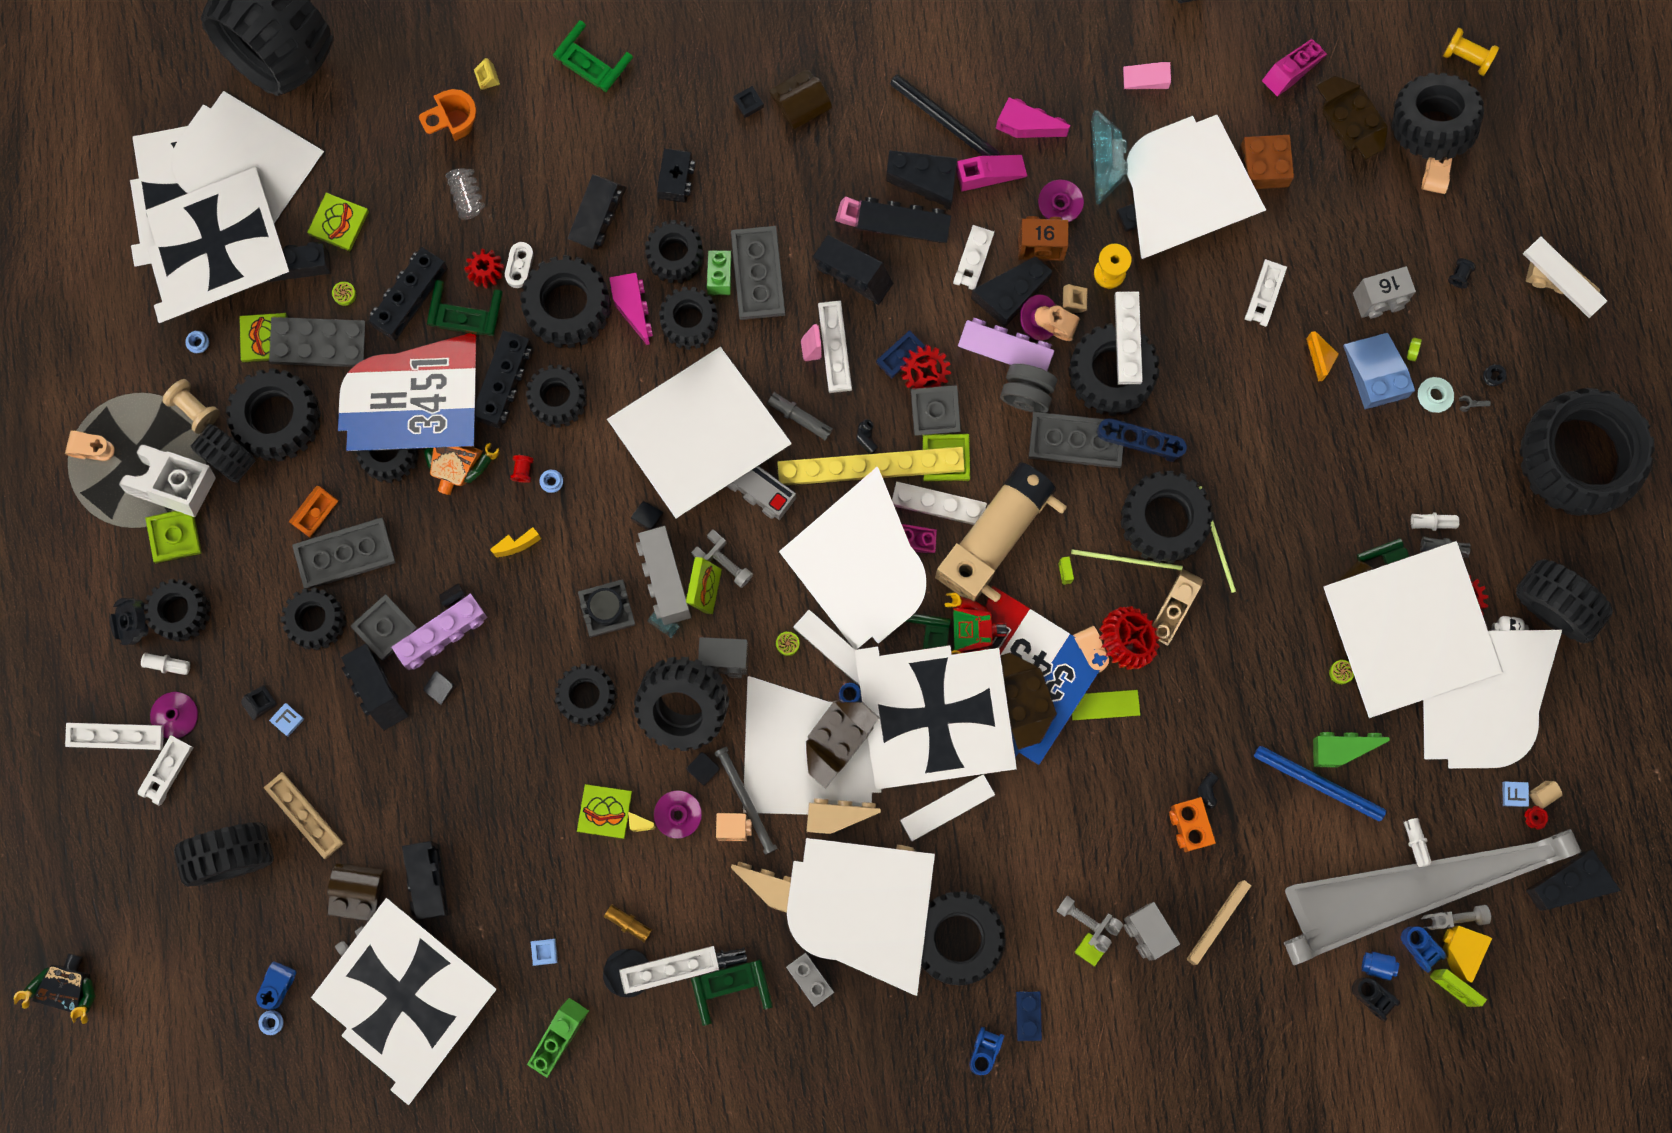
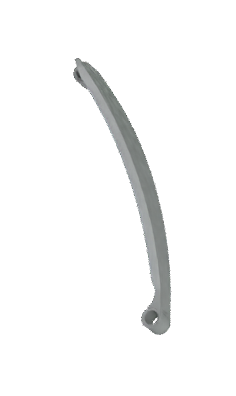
[1284,829,1581,965]

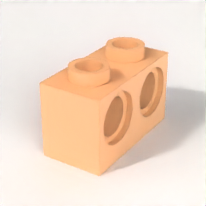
[716,813,752,841]

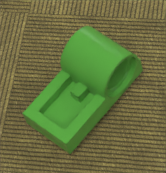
[707,251,731,295]

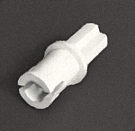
[1411,512,1459,531]
[141,652,190,675]
[1404,818,1431,867]

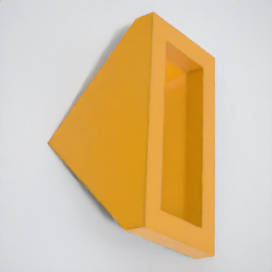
[1306,331,1338,381]

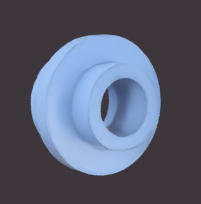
[186,330,209,354]
[540,470,563,493]
[258,1010,284,1035]

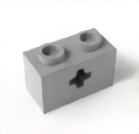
[786,953,834,1007]

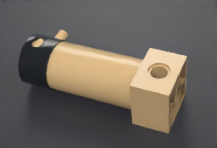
[935,462,1067,602]

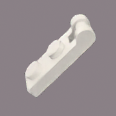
[953,225,994,290]
[1244,259,1287,327]
[138,736,194,806]

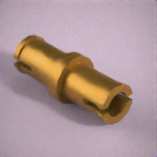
[604,904,652,943]

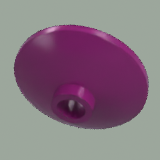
[1038,180,1084,223]
[1021,295,1056,341]
[150,692,198,739]
[654,791,702,839]

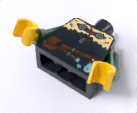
[14,953,96,1024]

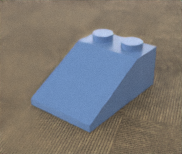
[1343,333,1415,409]

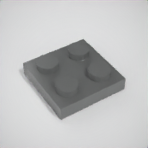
[910,385,961,436]
[351,594,418,661]

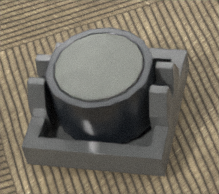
[578,579,635,638]

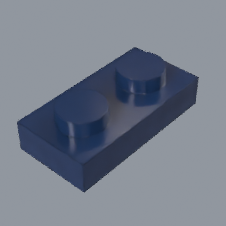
[876,330,925,379]
[1016,991,1042,1041]

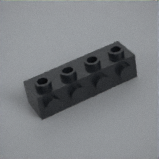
[855,197,951,243]
[262,242,331,283]
[368,247,448,341]
[474,330,533,429]

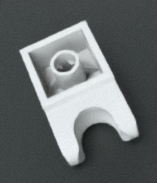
[119,445,216,517]

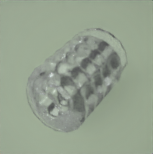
[445,168,485,220]

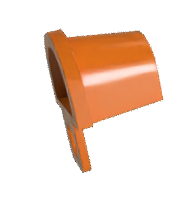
[419,89,477,141]

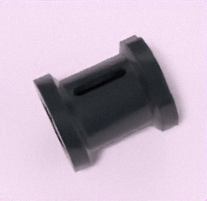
[1448,258,1476,289]

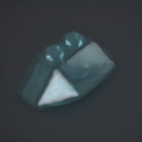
[1091,110,1128,204]

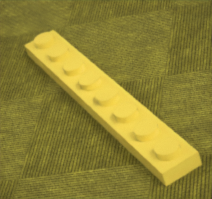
[778,447,964,486]

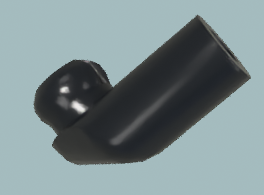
[856,419,879,454]
[1197,772,1219,809]

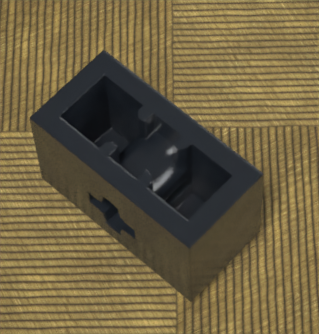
[657,148,695,203]

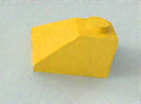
[1443,926,1492,983]

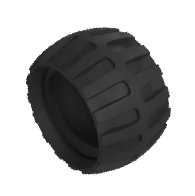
[201,0,333,96]
[1520,388,1655,516]

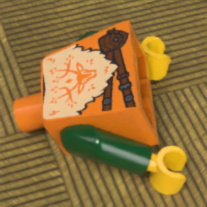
[424,443,499,495]

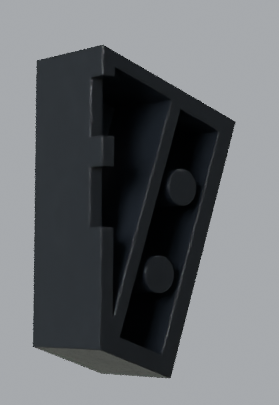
[886,150,957,210]
[568,174,627,250]
[813,235,893,305]
[971,256,1052,328]
[341,643,409,731]
[402,841,449,920]
[1526,850,1621,911]

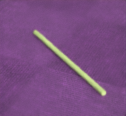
[1198,486,1236,593]
[1071,549,1183,570]

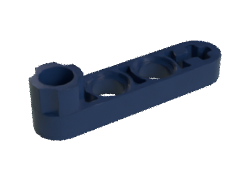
[1097,419,1187,462]

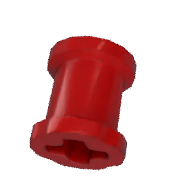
[510,455,534,483]

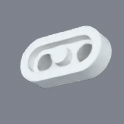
[505,242,534,288]

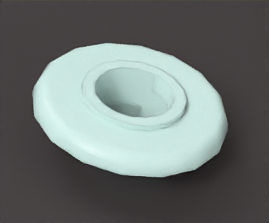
[1418,377,1454,413]

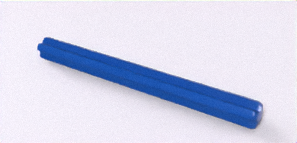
[1254,746,1386,821]

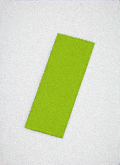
[1072,690,1140,720]

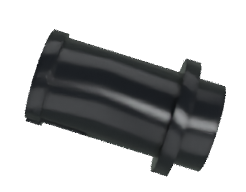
[716,947,747,969]

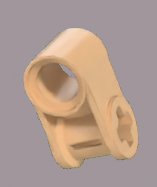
[1421,157,1452,194]
[1035,305,1080,341]
[65,431,115,461]
[1073,626,1109,673]

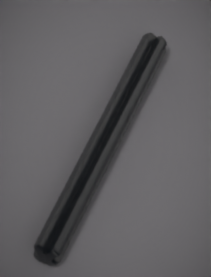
[890,74,1000,156]

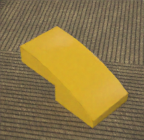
[490,527,541,557]

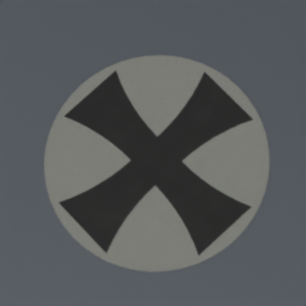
[68,393,206,528]

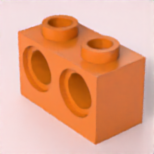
[1169,797,1216,852]

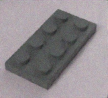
[731,226,785,320]
[269,317,366,367]
[1028,412,1125,468]
[292,518,396,589]

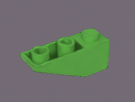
[1313,732,1389,767]
[527,998,589,1078]

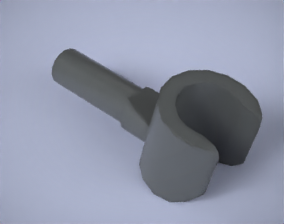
[1459,395,1491,412]

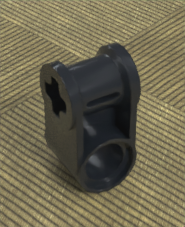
[1352,978,1400,1022]

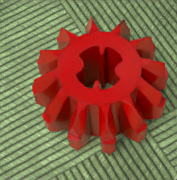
[465,248,504,289]

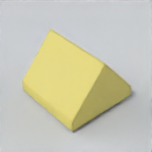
[474,58,500,90]

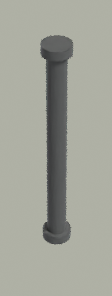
[715,747,778,855]

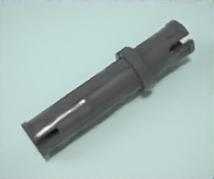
[767,392,833,441]

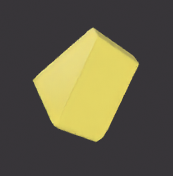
[628,812,656,832]

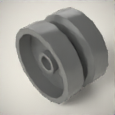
[1000,364,1058,413]

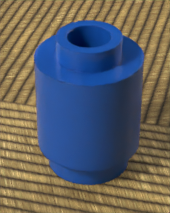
[1361,951,1399,980]

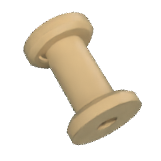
[162,379,220,434]

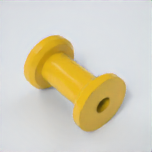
[1443,27,1499,76]
[1094,244,1131,289]

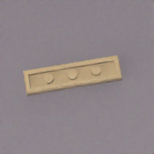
[264,772,344,859]
[1187,880,1251,965]

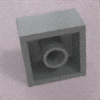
[698,637,749,678]

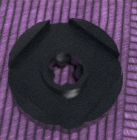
[110,598,148,645]
[603,949,649,998]

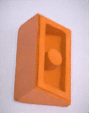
[289,485,339,537]

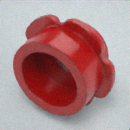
[1525,806,1548,830]

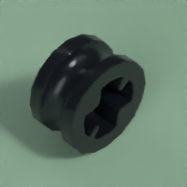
[1483,364,1507,386]

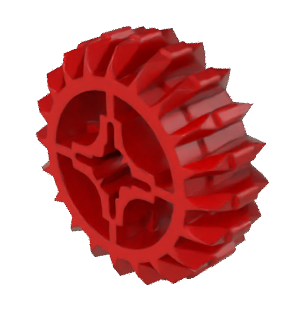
[1099,606,1160,670]

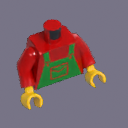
[945,593,1007,655]

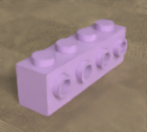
[958,318,1055,371]
[391,594,488,670]

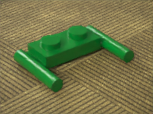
[553,20,633,92]

